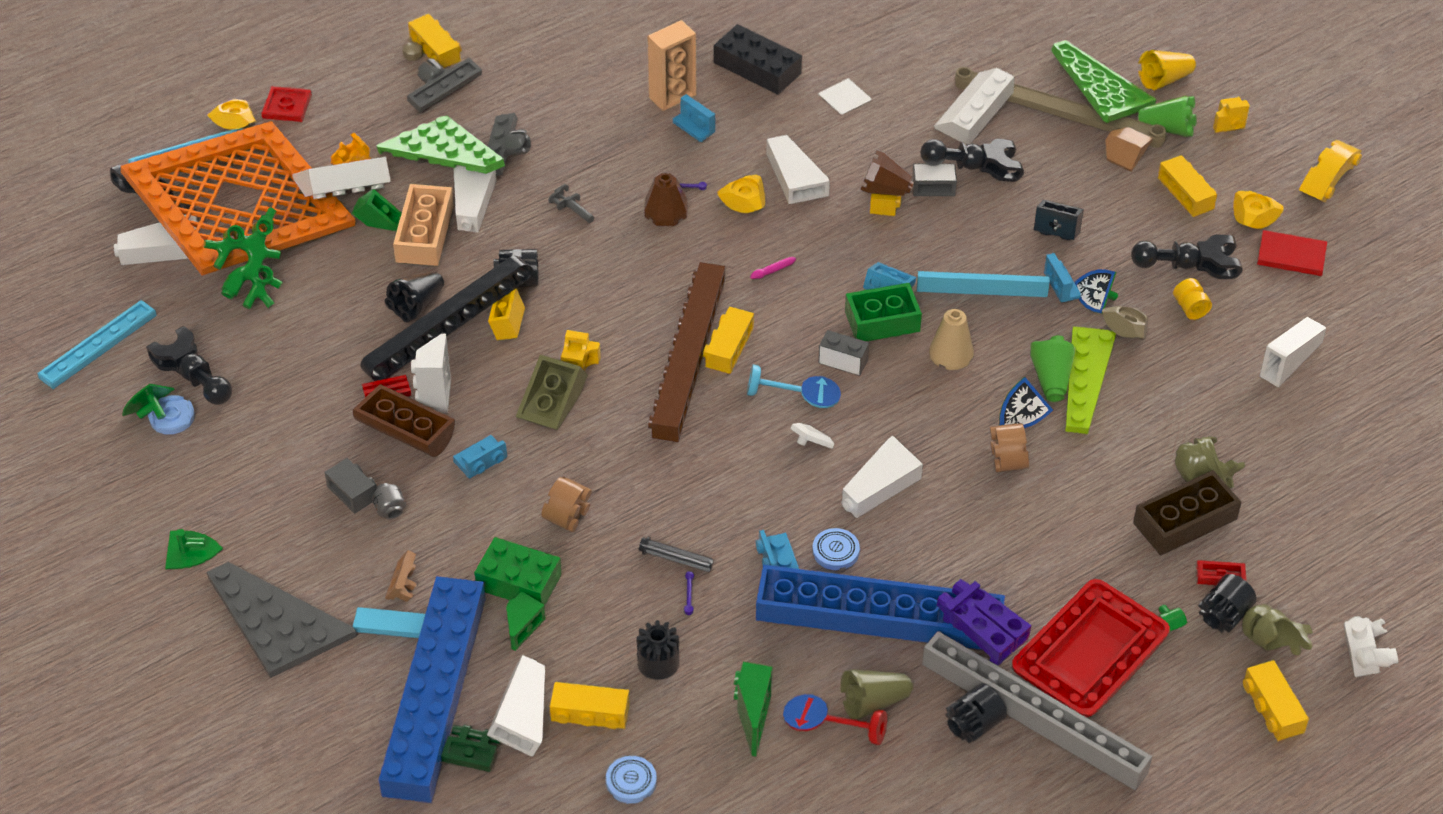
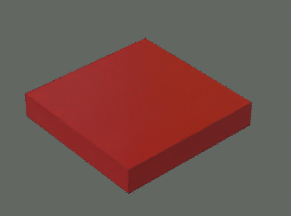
[261,86,312,122]

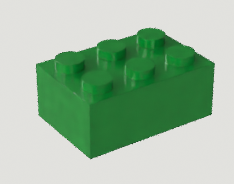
[845,283,922,341]
[474,537,562,606]

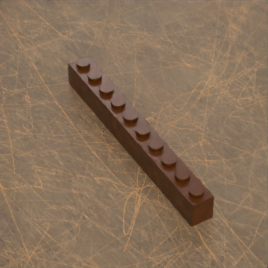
[648,262,725,442]

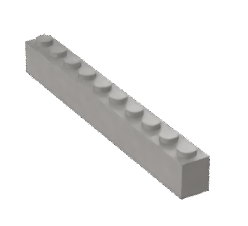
[922,631,1152,791]

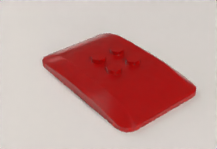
[1012,579,1170,718]

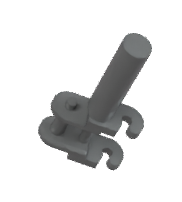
[548,184,594,223]

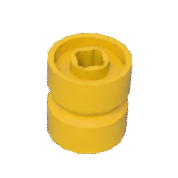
[1173,278,1212,320]

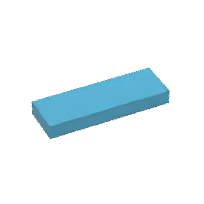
[352,607,425,638]

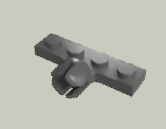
[407,57,482,113]
[487,113,531,176]

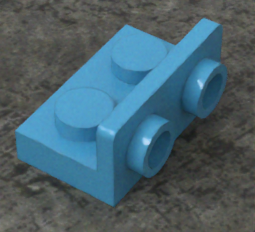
[673,94,715,142]
[1044,253,1081,303]
[863,262,917,290]
[453,435,507,479]
[755,530,799,569]

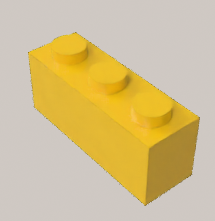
[408,14,461,68]
[1158,155,1217,217]
[703,306,754,374]
[1243,660,1309,741]
[550,682,630,729]

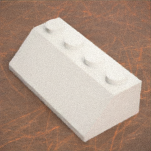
[934,68,1014,145]
[292,157,391,199]

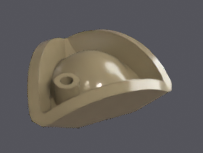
[1102,306,1148,340]

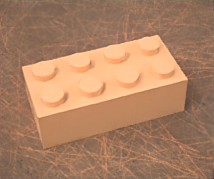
[648,20,696,111]
[393,184,454,266]

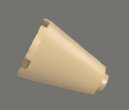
[929,309,974,370]

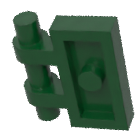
[441,724,502,772]

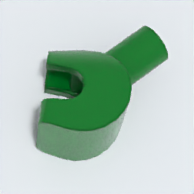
[1158,605,1188,632]

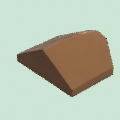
[1106,127,1153,172]

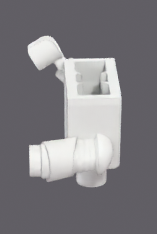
[1344,617,1398,677]

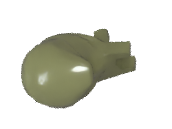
[1175,436,1245,489]
[1242,604,1313,656]

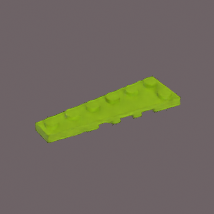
[1065,326,1116,434]

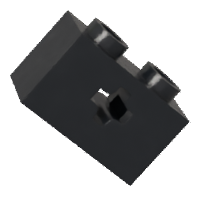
[1033,199,1084,240]

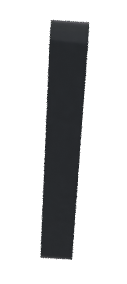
[360,256,533,381]

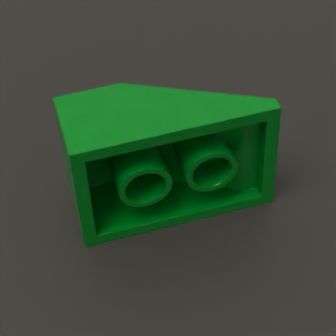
[734,661,773,757]

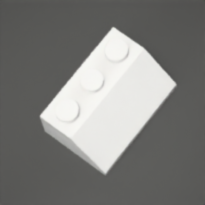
[411,334,451,413]

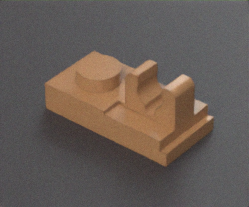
[385,550,416,602]

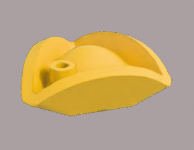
[208,99,256,129]
[717,175,765,213]
[1233,191,1284,229]

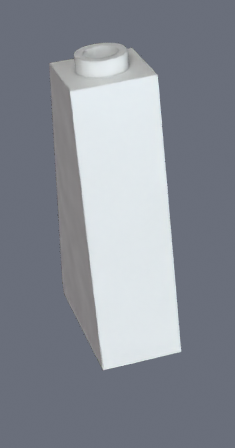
[767,135,830,204]
[454,165,496,232]
[114,214,198,265]
[1260,317,1326,387]
[842,436,923,518]
[487,655,545,757]

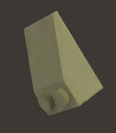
[516,355,588,430]

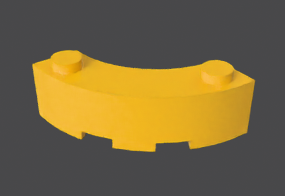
[1299,140,1362,203]

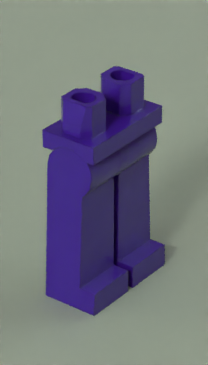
[936,579,1032,666]

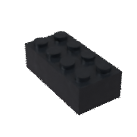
[713,24,802,95]

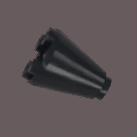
[384,272,444,323]

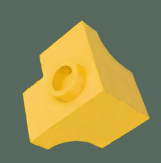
[1213,97,1250,133]
[561,330,601,371]

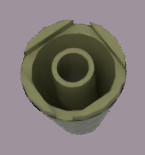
[840,669,913,719]

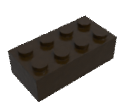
[1133,470,1242,556]

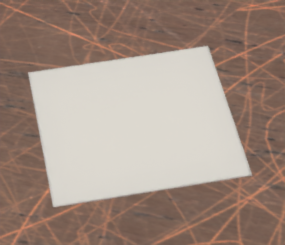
[818,79,872,115]

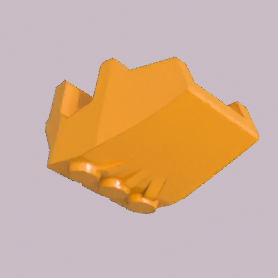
[331,132,371,165]

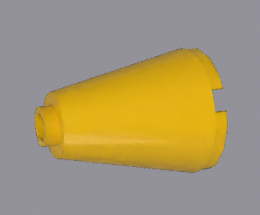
[1138,50,1196,90]

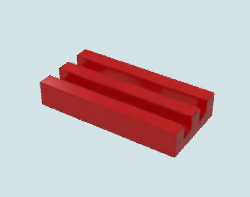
[362,375,411,398]
[1196,560,1246,585]

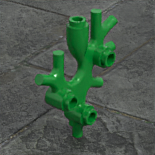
[203,207,282,309]

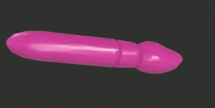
[750,257,796,279]

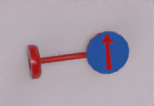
[783,694,887,746]

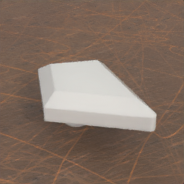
[790,423,834,449]

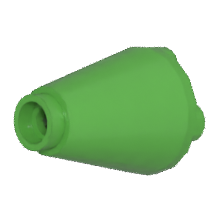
[1138,96,1197,137]
[1030,336,1075,402]

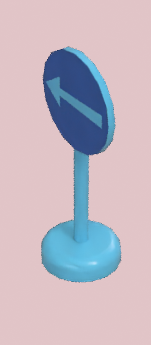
[747,364,841,408]

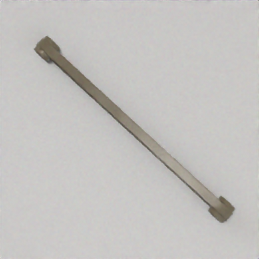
[955,67,1166,148]

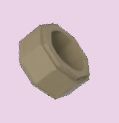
[403,42,423,61]

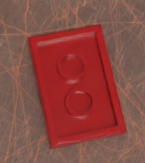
[1257,230,1327,276]

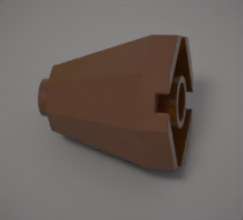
[860,150,914,196]
[644,173,687,226]

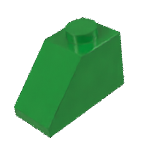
[352,189,402,231]
[506,591,546,651]

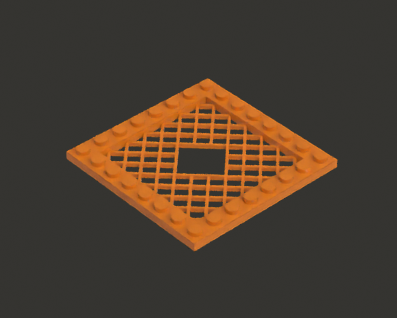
[121,121,355,276]

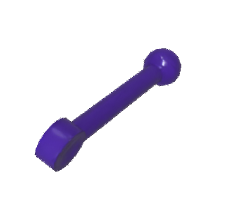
[679,182,707,190]
[684,571,694,615]

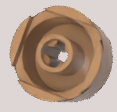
[990,423,1029,473]
[542,476,592,532]

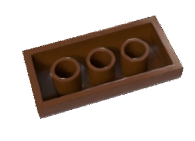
[353,384,455,457]

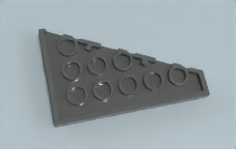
[207,562,357,678]

